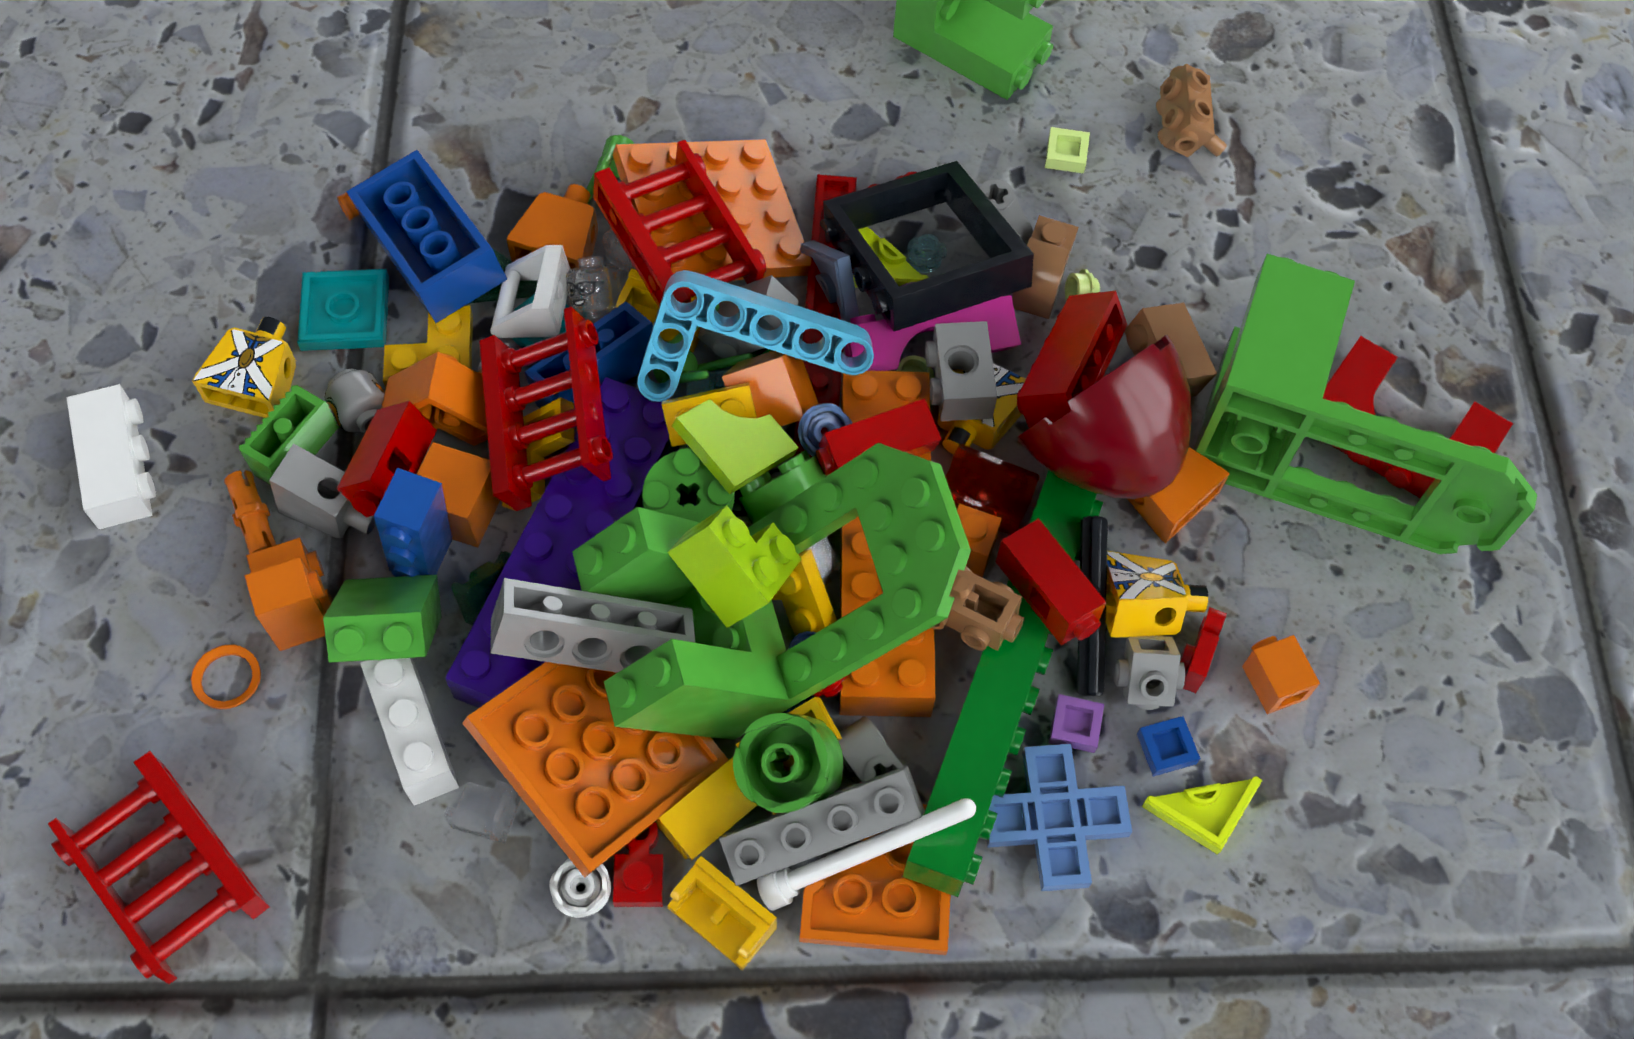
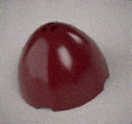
[1016,334,1192,499]

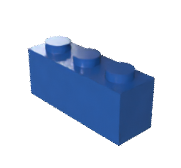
[524,301,653,408]
[374,468,453,577]

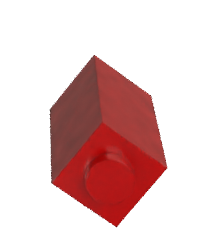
[816,398,942,476]
[336,401,437,517]
[995,519,1107,646]

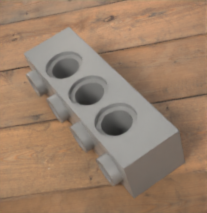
[490,578,695,673]
[719,765,925,886]

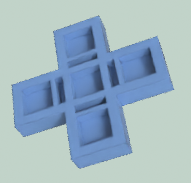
[986,744,1132,891]

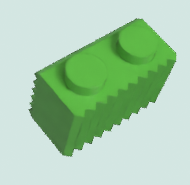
[239,385,339,485]

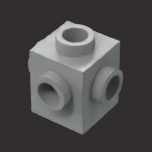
[1115,636,1185,710]

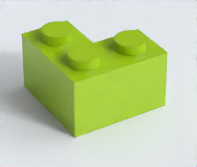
[667,505,801,628]

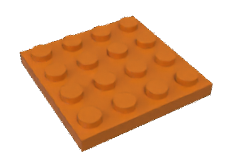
[612,139,811,281]
[462,662,729,878]

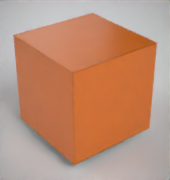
[721,351,818,426]
[416,442,500,548]

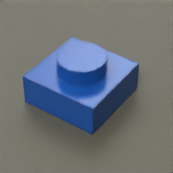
[1137,716,1201,777]

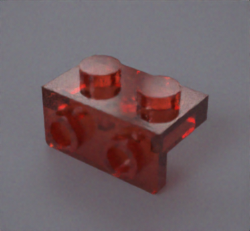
[945,444,1040,535]

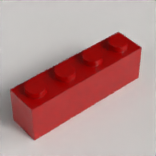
[1017,290,1127,428]

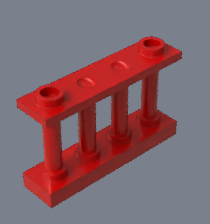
[593,140,767,307]
[479,306,613,511]
[48,751,270,984]

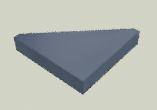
[800,240,859,323]

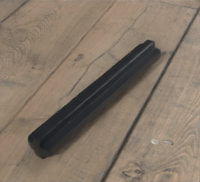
[1077,516,1108,697]

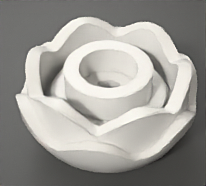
[549,859,611,918]

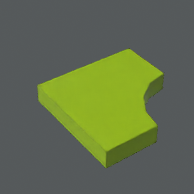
[672,399,799,494]

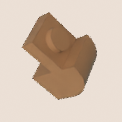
[1012,215,1079,319]

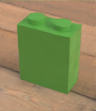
[323,575,442,663]

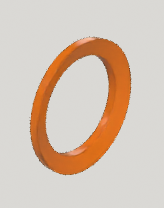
[191,645,261,709]

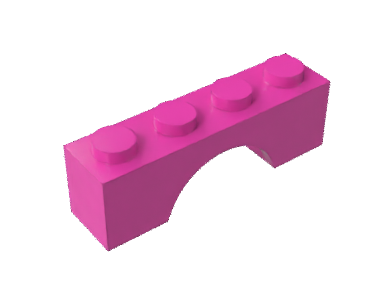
[844,295,1021,371]

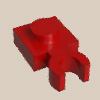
[1180,607,1227,693]
[613,822,664,907]

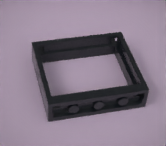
[820,161,1034,332]

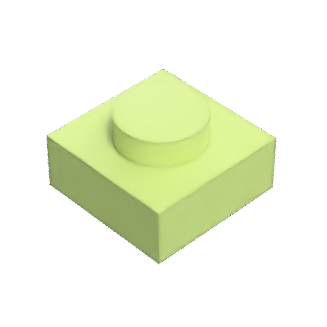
[1045,127,1090,174]

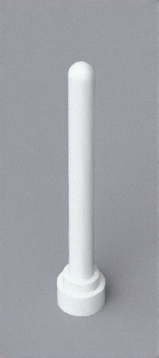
[757,798,976,911]

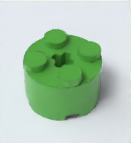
[642,448,734,522]
[738,450,828,524]
[733,713,843,813]

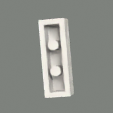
[66,384,156,529]
[360,658,459,806]

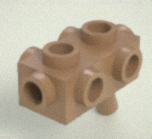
[1156,64,1227,157]
[931,566,1024,651]

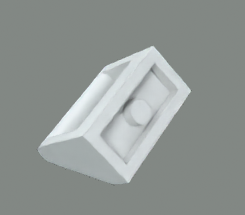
[490,245,572,338]

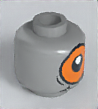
[324,368,385,433]

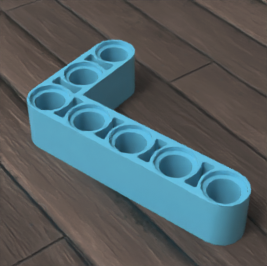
[637,270,874,402]

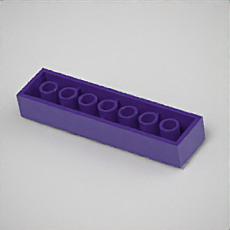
[445,377,681,708]

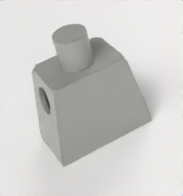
[269,444,376,538]

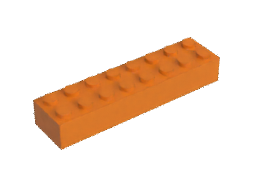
[839,371,936,717]

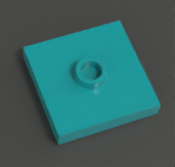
[297,269,389,351]

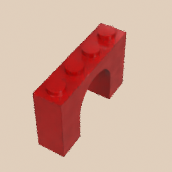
[1320,336,1514,499]

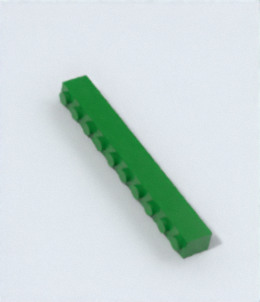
[902,470,1103,897]

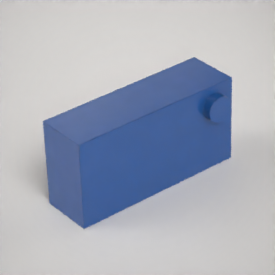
[346,150,507,323]

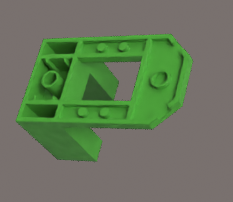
[893,0,1053,100]
[1193,253,1537,554]
[572,443,971,740]

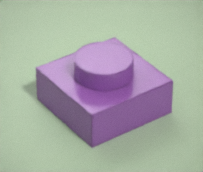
[1049,694,1104,753]

